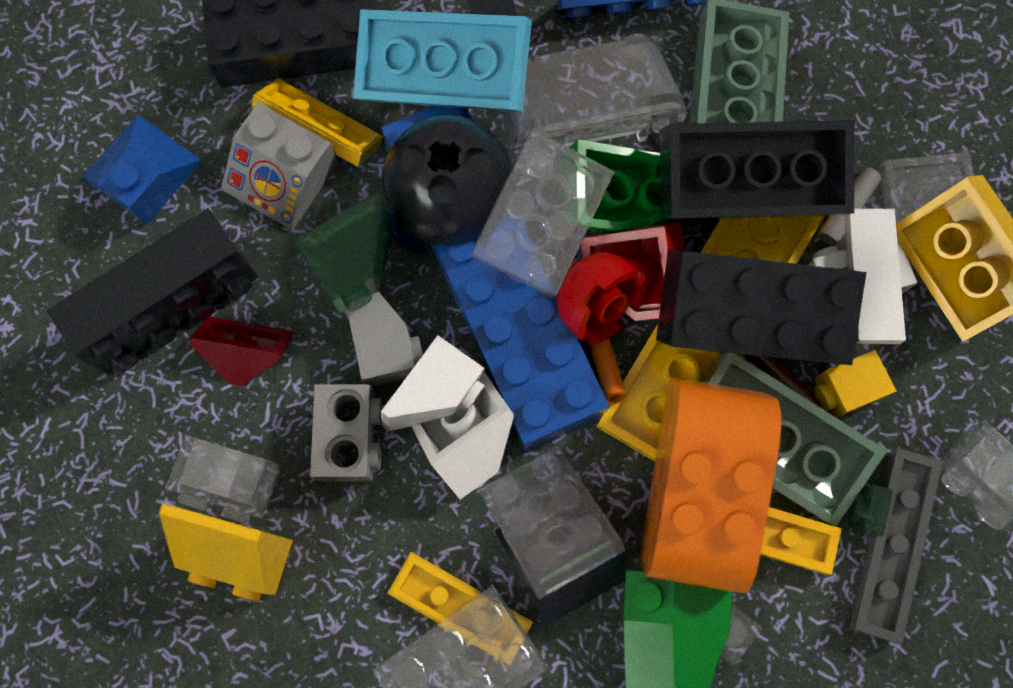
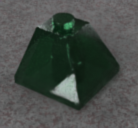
[294,191,394,314]

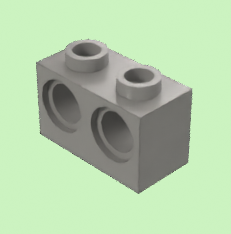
[310,384,383,482]

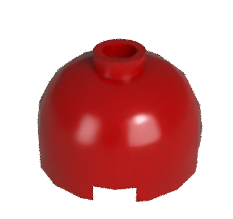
[556,252,648,345]

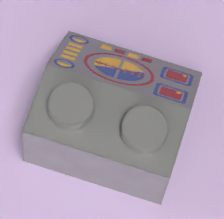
[221,102,339,231]

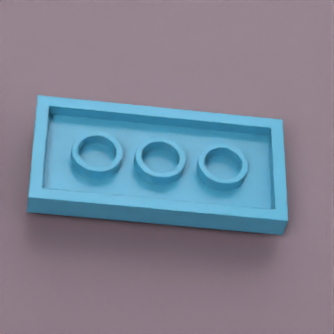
[353,9,532,112]

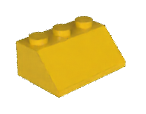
[896,175,1013,342]

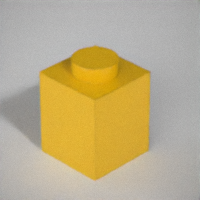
[814,350,896,418]

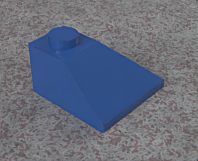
[82,114,202,225]

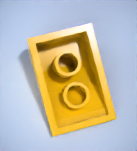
[159,504,293,601]

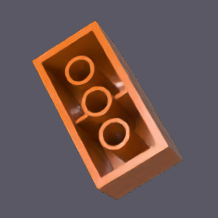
[639,377,781,594]

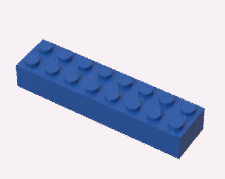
[381,106,610,452]

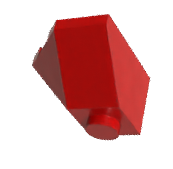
[580,220,685,321]

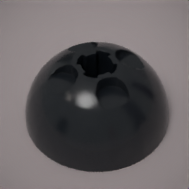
[382,115,515,246]

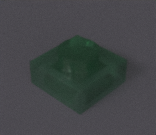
[847,485,893,539]

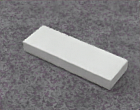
[844,209,906,344]

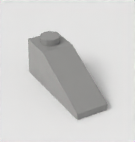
[335,250,423,387]

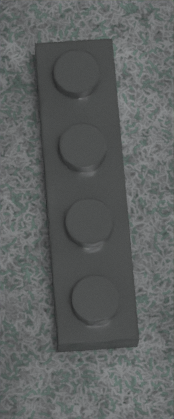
[849,447,943,645]

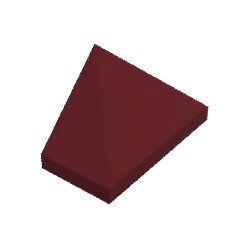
[191,317,293,386]

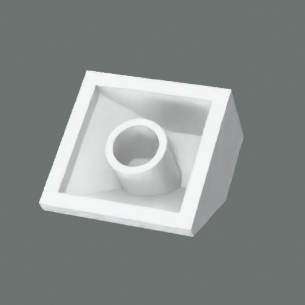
[381,336,485,432]
[412,371,514,499]

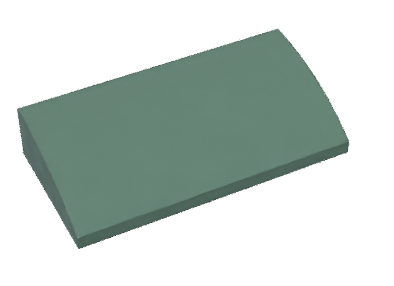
[689,0,789,124]
[702,352,888,527]

